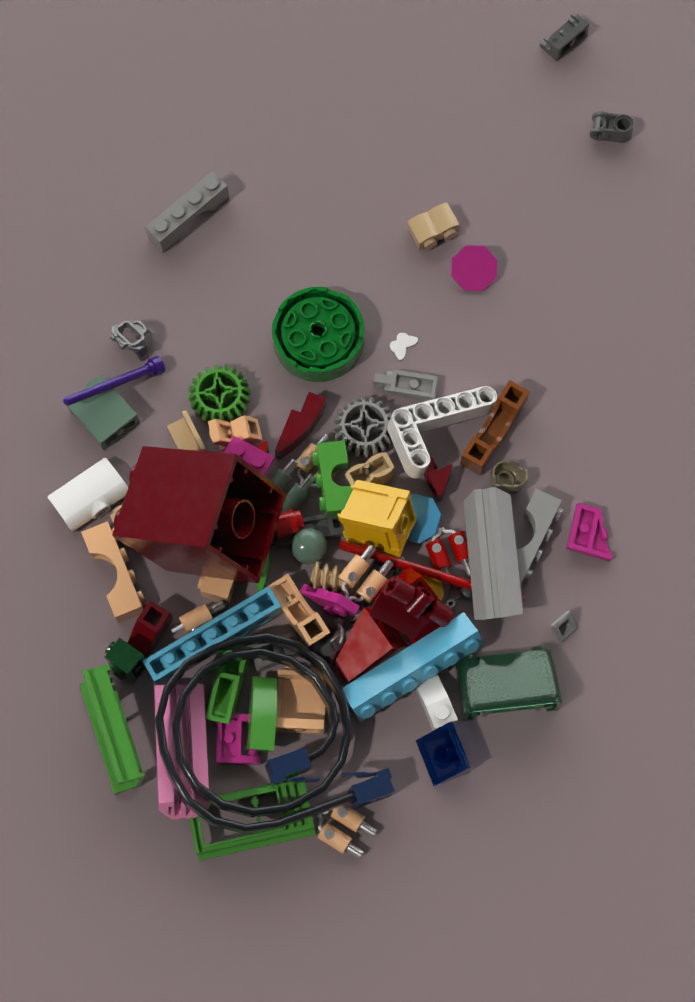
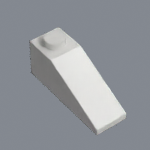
[415,674,458,734]

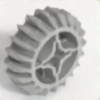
[333,396,392,459]

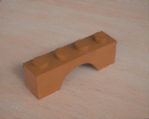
[460,380,530,475]

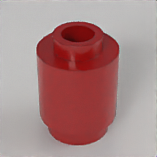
[274,510,305,539]

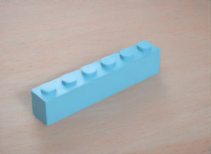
[343,612,484,722]

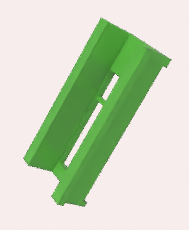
[79,664,145,795]
[189,776,316,861]

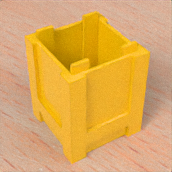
[337,480,417,557]

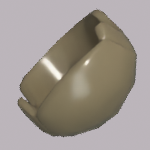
[491,461,528,495]

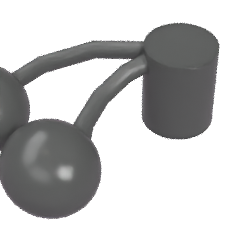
[446,584,472,613]

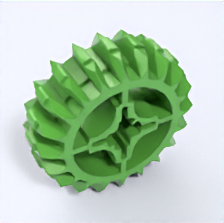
[188,364,251,423]

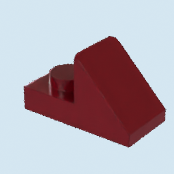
[416,457,453,502]

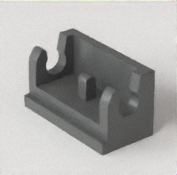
[540,13,590,61]

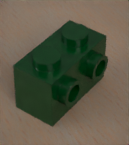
[105,637,146,684]

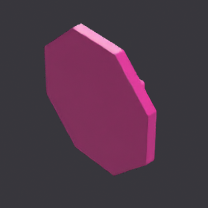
[451,245,497,291]

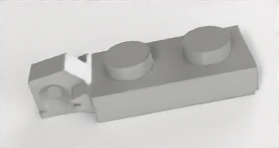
[373,369,439,400]

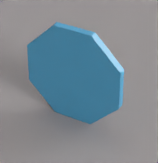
[407,493,442,544]

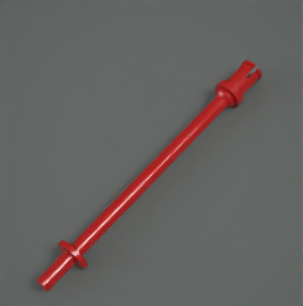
[338,540,525,601]

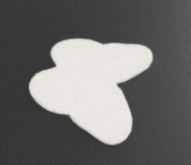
[390,333,418,360]

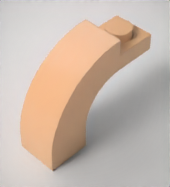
[267,574,330,646]

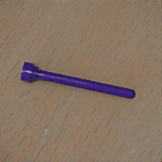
[63,356,165,406]

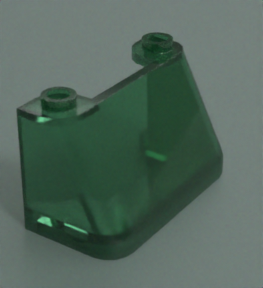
[454,646,562,721]

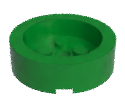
[272,287,364,382]

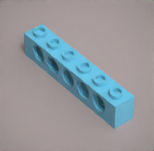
[143,586,282,685]

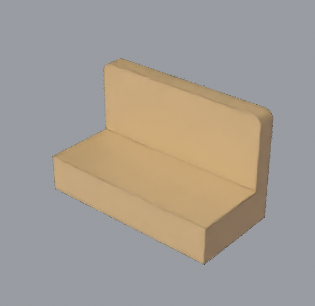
[167,410,206,451]

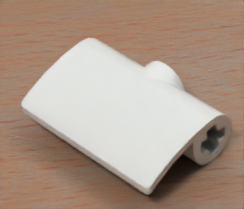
[48,458,128,532]

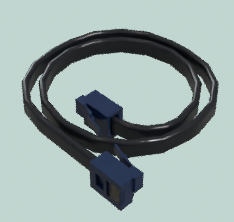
[155,633,395,834]

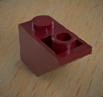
[127,600,173,658]

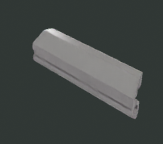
[464,487,524,620]

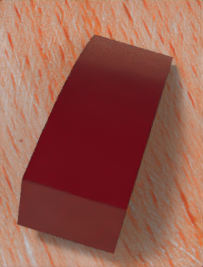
[275,392,327,459]

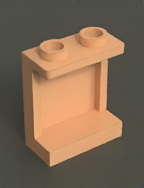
[276,666,327,734]

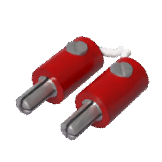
[425,527,470,585]

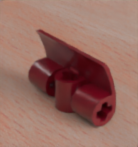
[369,576,453,641]

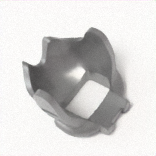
[110,320,153,361]
[301,615,346,666]

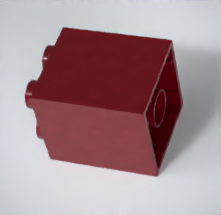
[112,446,287,584]

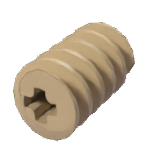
[309,561,361,601]

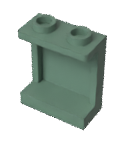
[67,375,140,450]

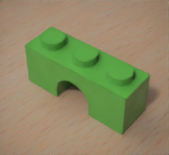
[312,440,353,518]

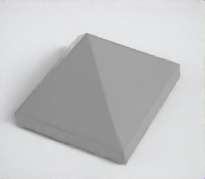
[550,610,578,642]

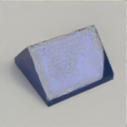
[415,722,471,786]

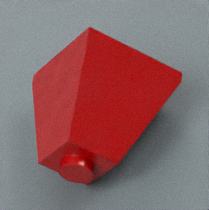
[335,608,408,682]

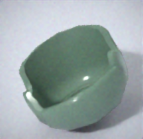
[290,528,327,565]

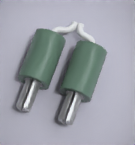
[270,459,315,513]

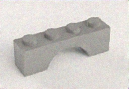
[145,171,229,253]
[517,488,563,585]

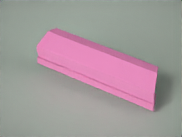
[154,684,209,820]

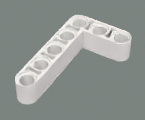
[387,386,497,478]

